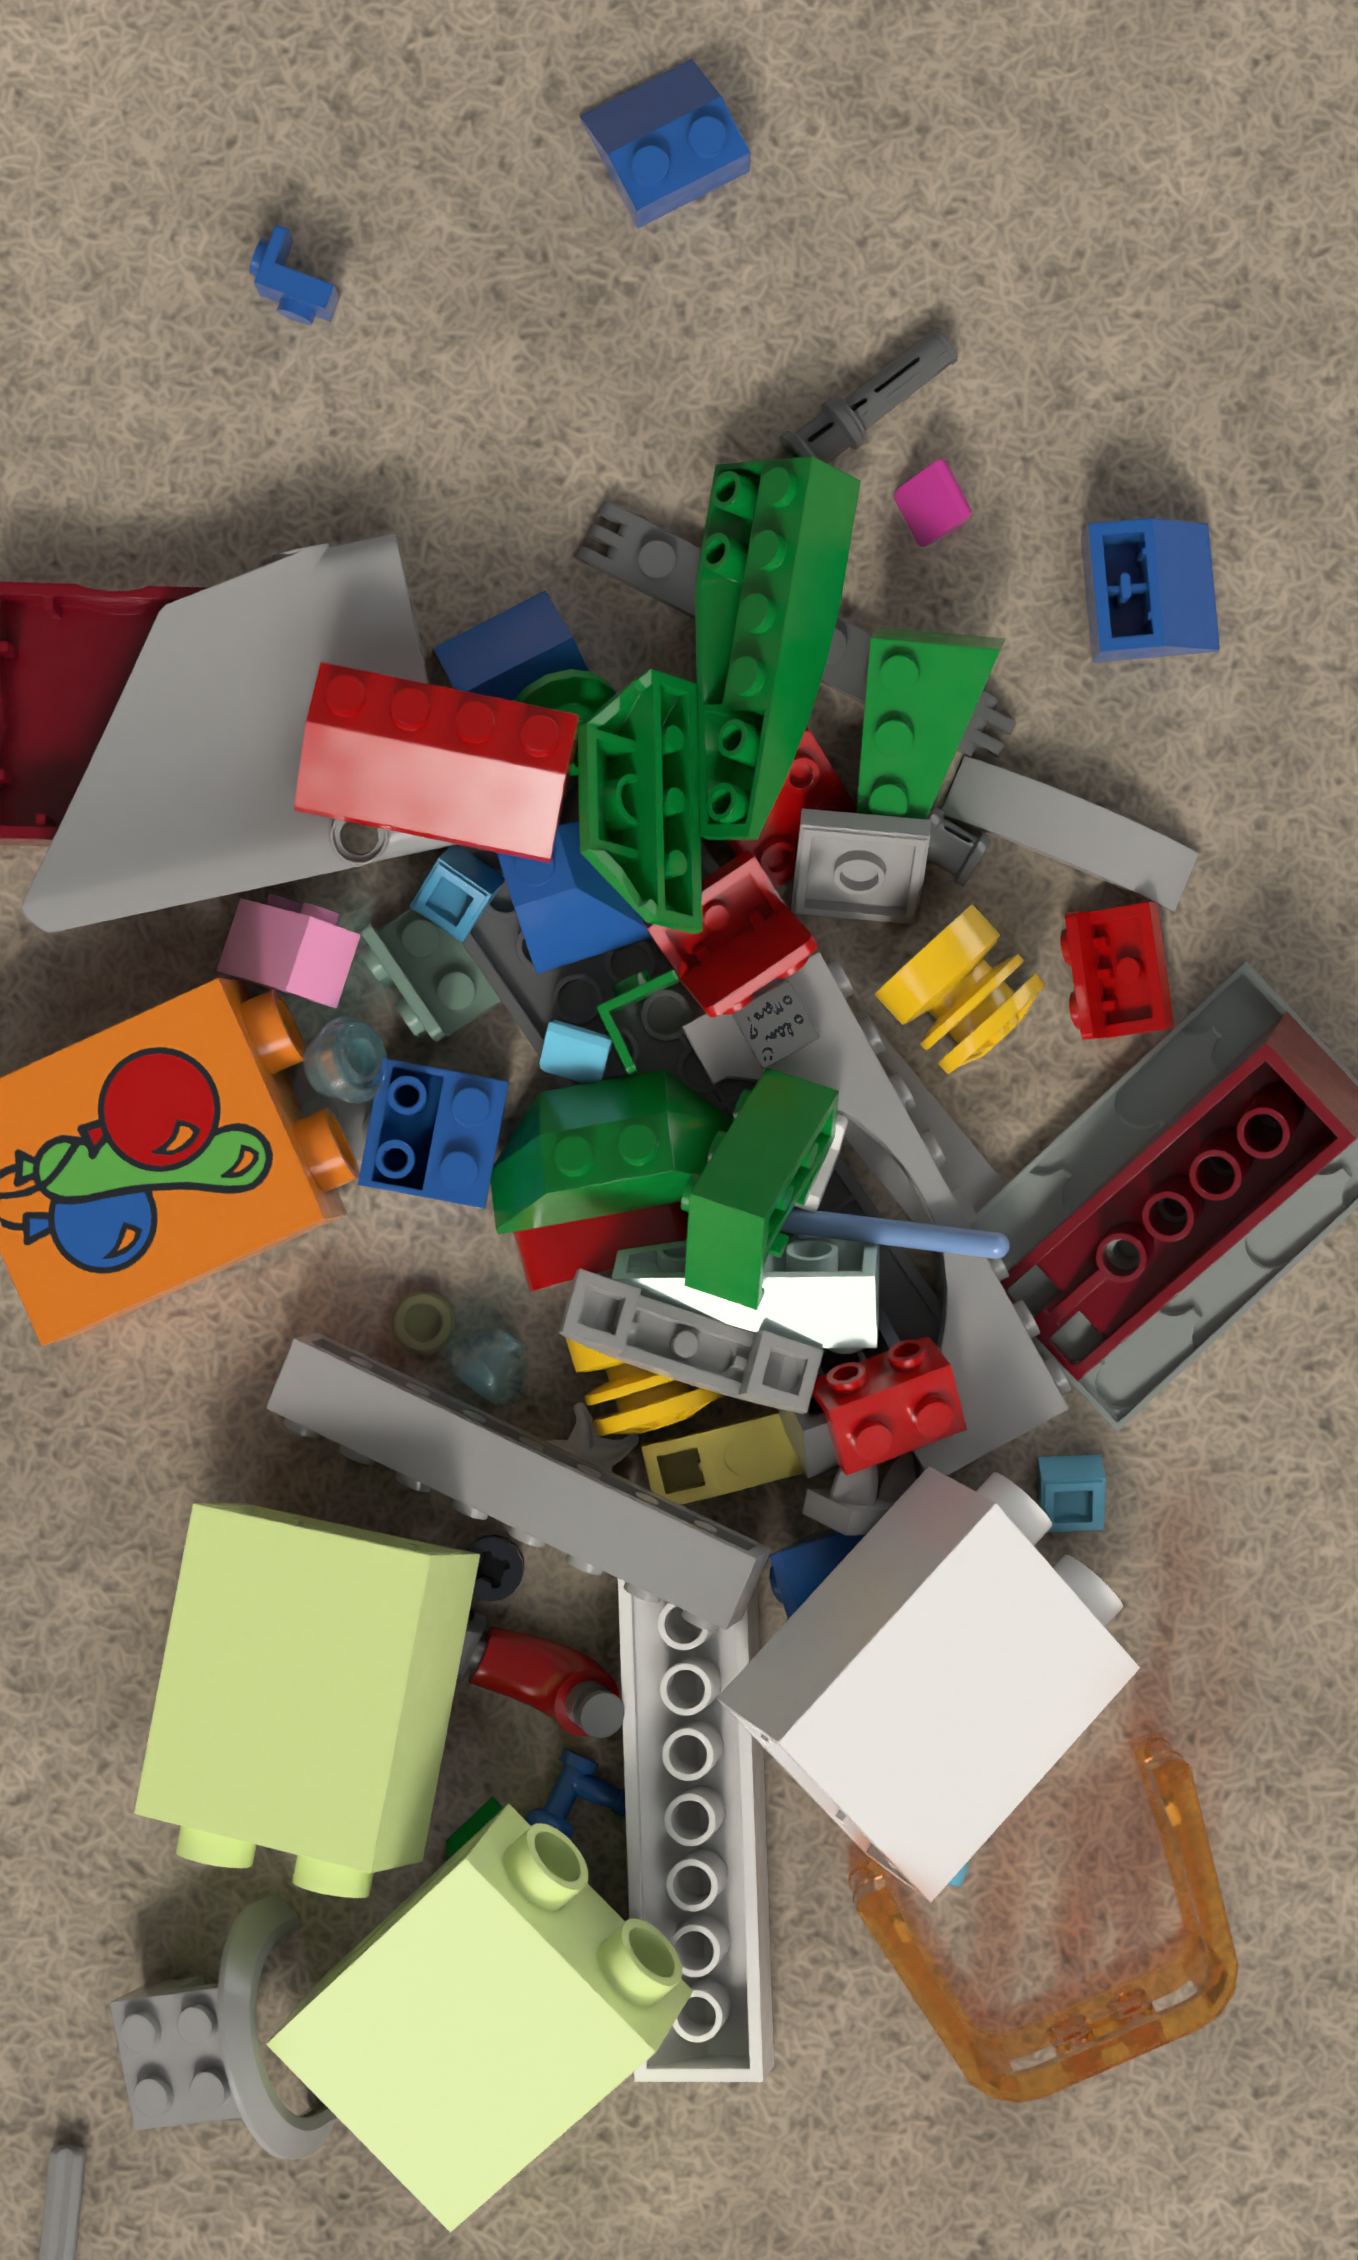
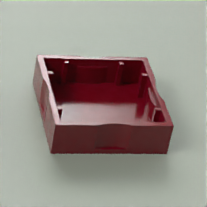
[0,581,207,847]

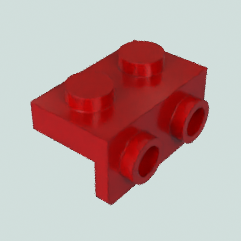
[1060,902,1175,1040]
[812,1337,967,1476]

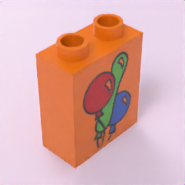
[0,978,360,1346]

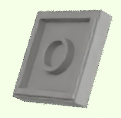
[791,808,931,925]

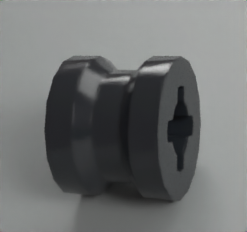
[466,1534,525,1602]

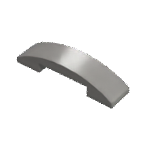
[942,756,1199,912]
[559,1269,824,1414]

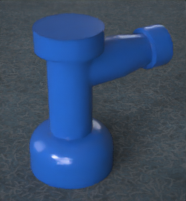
[525,1748,626,1840]

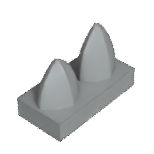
[802,1451,921,1536]

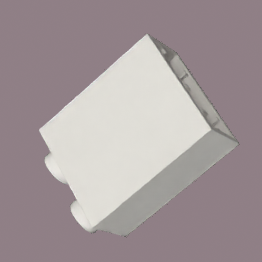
[717,1466,1140,1902]

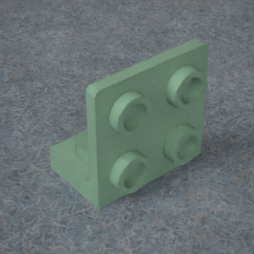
[357,908,502,1044]

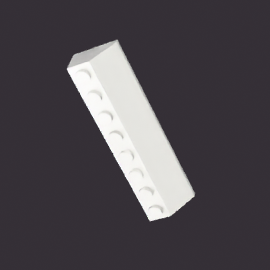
[618,1578,774,2082]

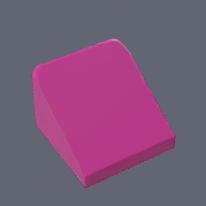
[894,459,972,547]

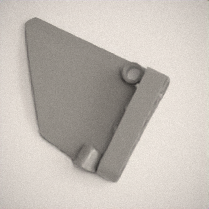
[22,532,456,933]

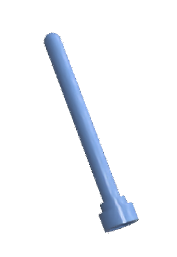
[779,1208,1010,1259]

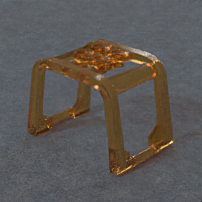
[847,1732,1239,2103]

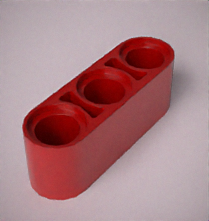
[513,1202,689,1292]

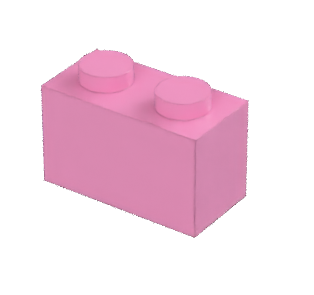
[216,894,361,1009]

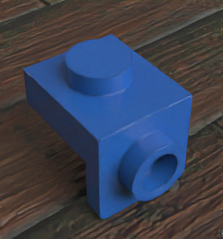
[249,224,339,325]

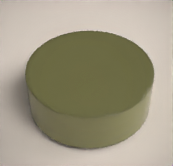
[391,1290,456,1354]

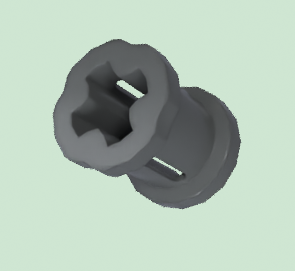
[927,807,991,887]

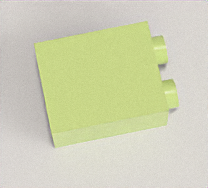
[134,1503,480,1898]
[266,1803,693,2232]

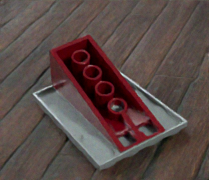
[969,960,1358,1432]

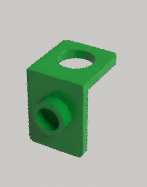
[596,969,679,1076]

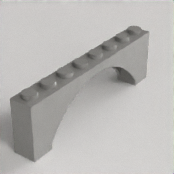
[683,952,1071,1476]

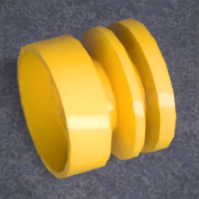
[874,904,1046,1075]
[565,1337,724,1437]

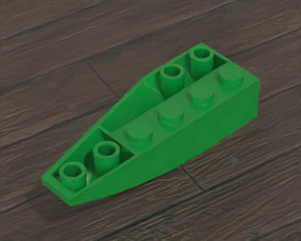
[695,456,861,840]

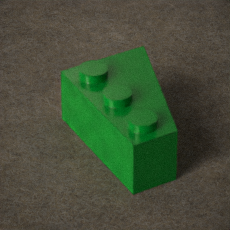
[856,627,1006,820]
[681,1067,839,1310]

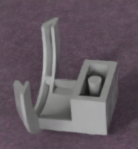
[110,1894,337,2160]

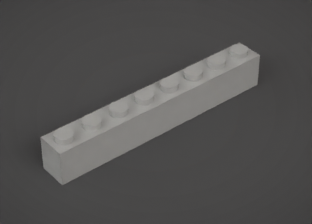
[266,1332,772,1631]

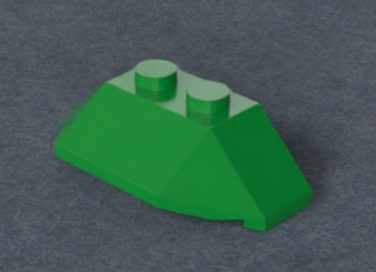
[578,669,703,934]
[490,1069,733,1235]

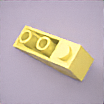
[641,1412,805,1505]

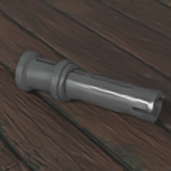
[779,327,958,464]

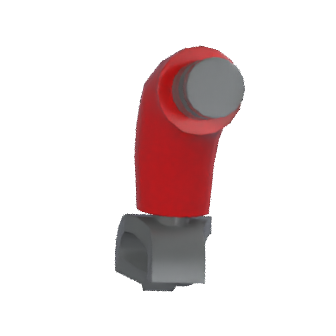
[456,1607,625,1738]

